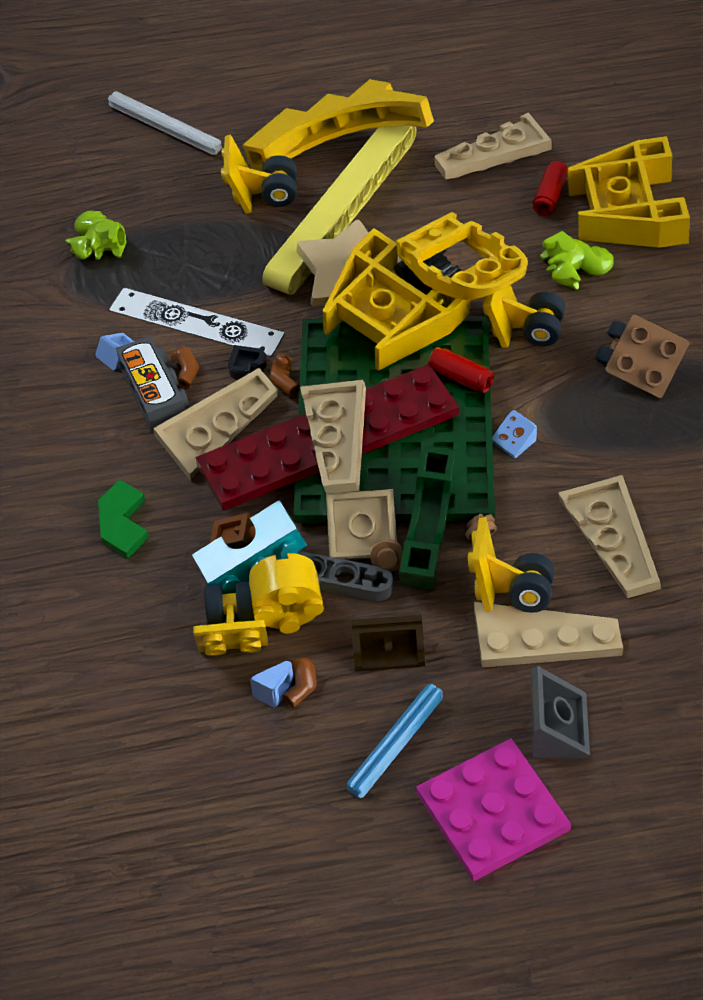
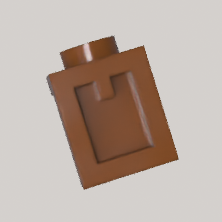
[210,513,256,549]

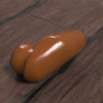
[171,346,200,389]
[270,354,300,398]
[282,657,317,708]

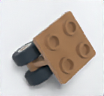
[595,314,689,398]

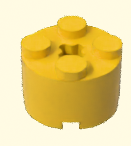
[249,553,324,634]

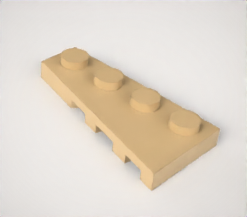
[434,112,552,180]
[154,368,278,480]
[300,380,366,494]
[558,475,661,598]
[474,602,623,668]

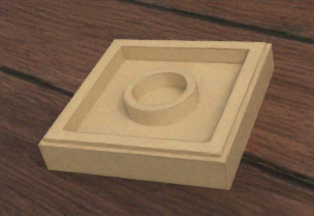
[326,489,397,561]

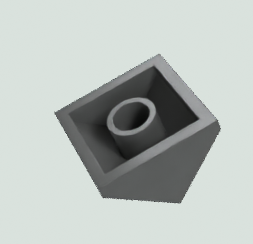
[530,666,590,758]

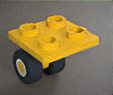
[221,134,297,214]
[483,285,565,348]
[468,517,554,613]
[193,581,268,656]

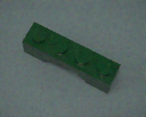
[399,445,456,591]

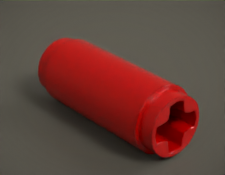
[533,161,568,216]
[428,347,494,393]

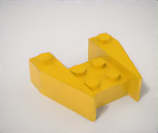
[568,136,690,248]
[323,228,471,370]

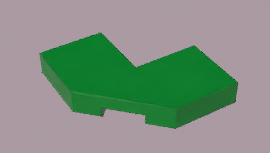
[98,479,149,560]

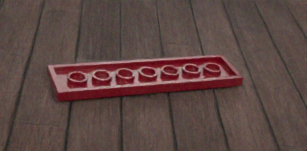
[195,364,459,511]

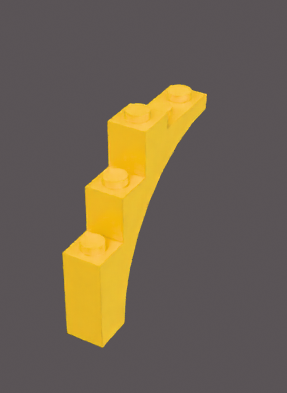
[243,79,434,171]

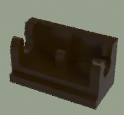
[351,615,425,672]

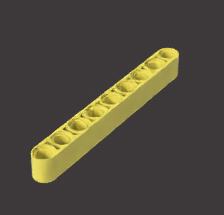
[262,126,417,295]

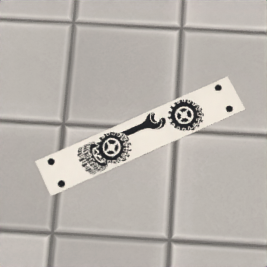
[109,288,285,356]

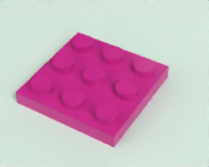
[416,738,571,882]

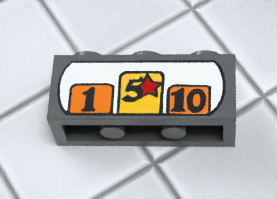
[116,336,189,433]

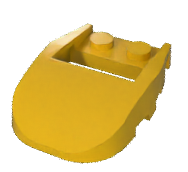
[396,212,528,300]

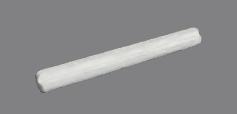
[108,91,222,155]

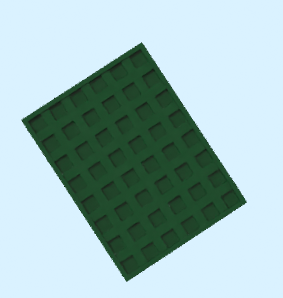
[294,316,495,523]

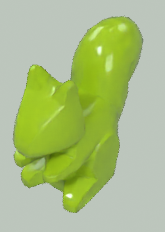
[65,210,127,260]
[540,231,614,290]

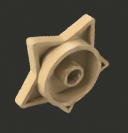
[296,220,401,306]

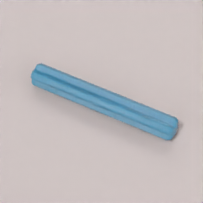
[347,684,443,798]

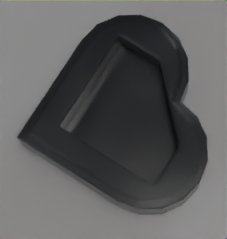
[228,345,267,380]

